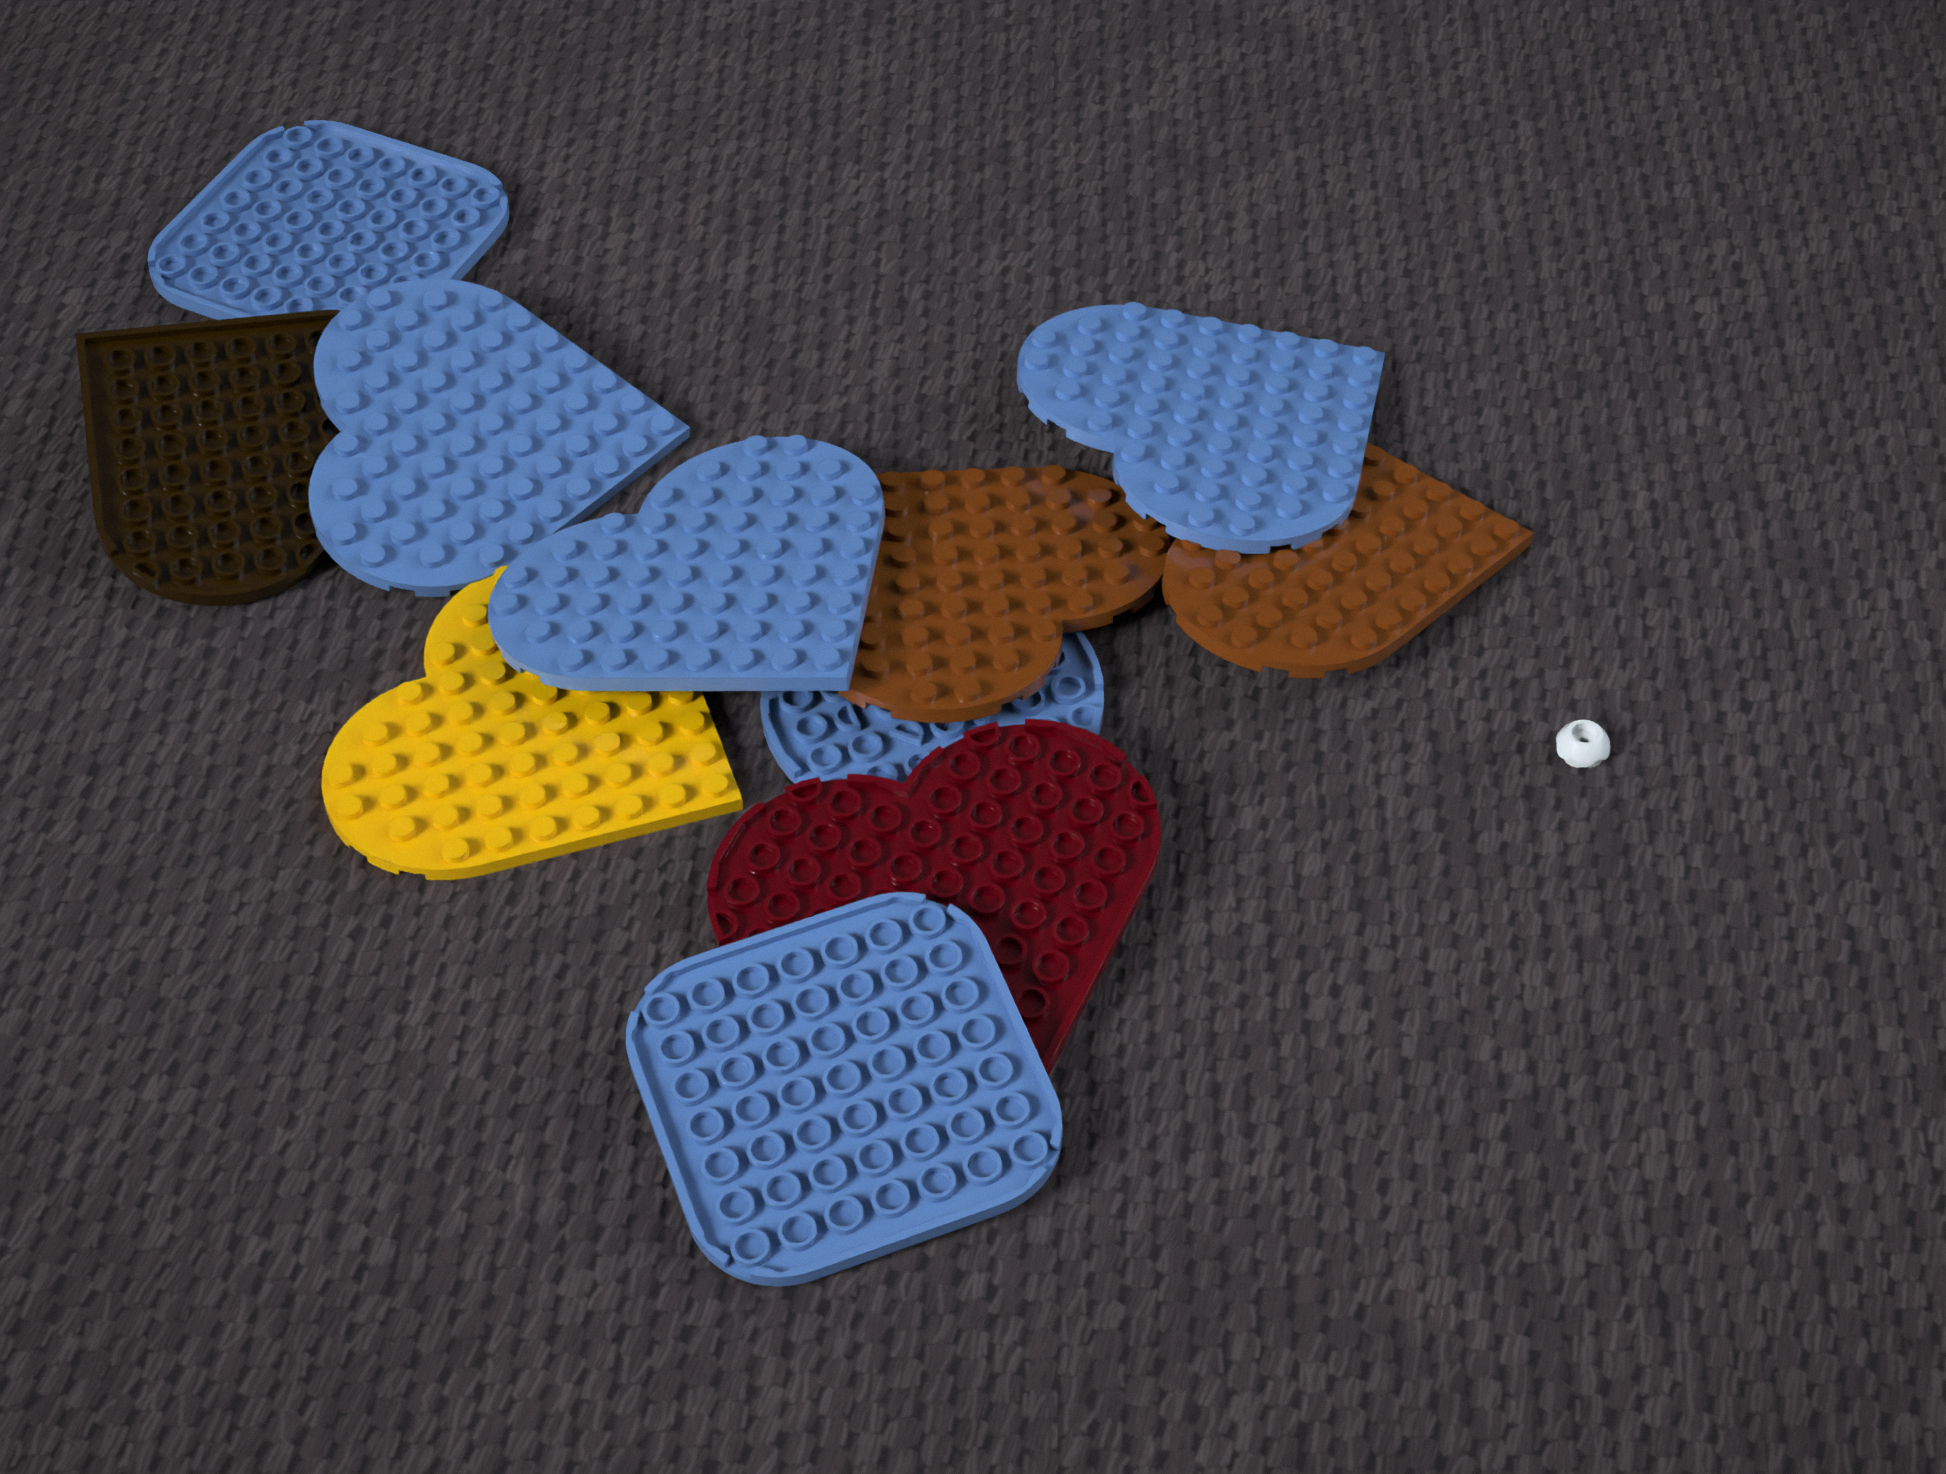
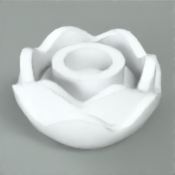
[1556,720,1610,768]

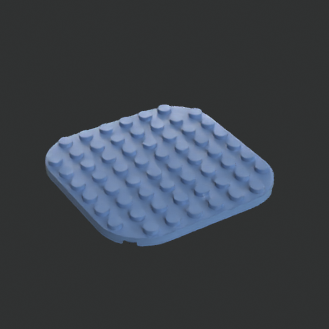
[147,120,509,320]
[626,892,1063,1287]

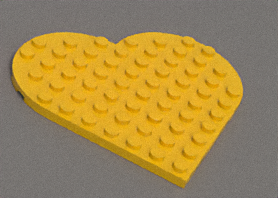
[321,565,743,880]

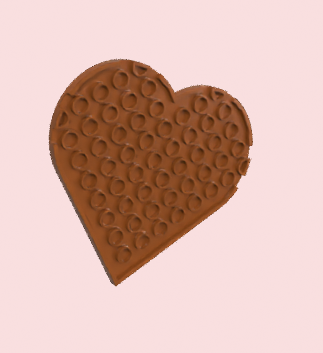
[1162,442,1534,679]
[838,465,1170,723]

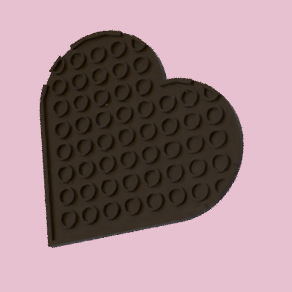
[76,310,341,606]

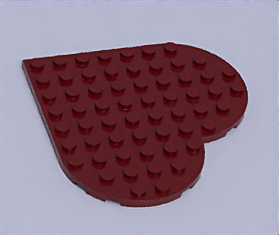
[707,719,1161,1076]

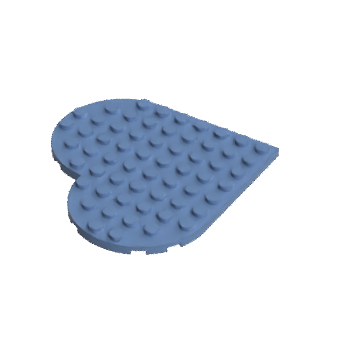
[308,278,690,597]
[1017,302,1385,554]
[488,435,885,691]

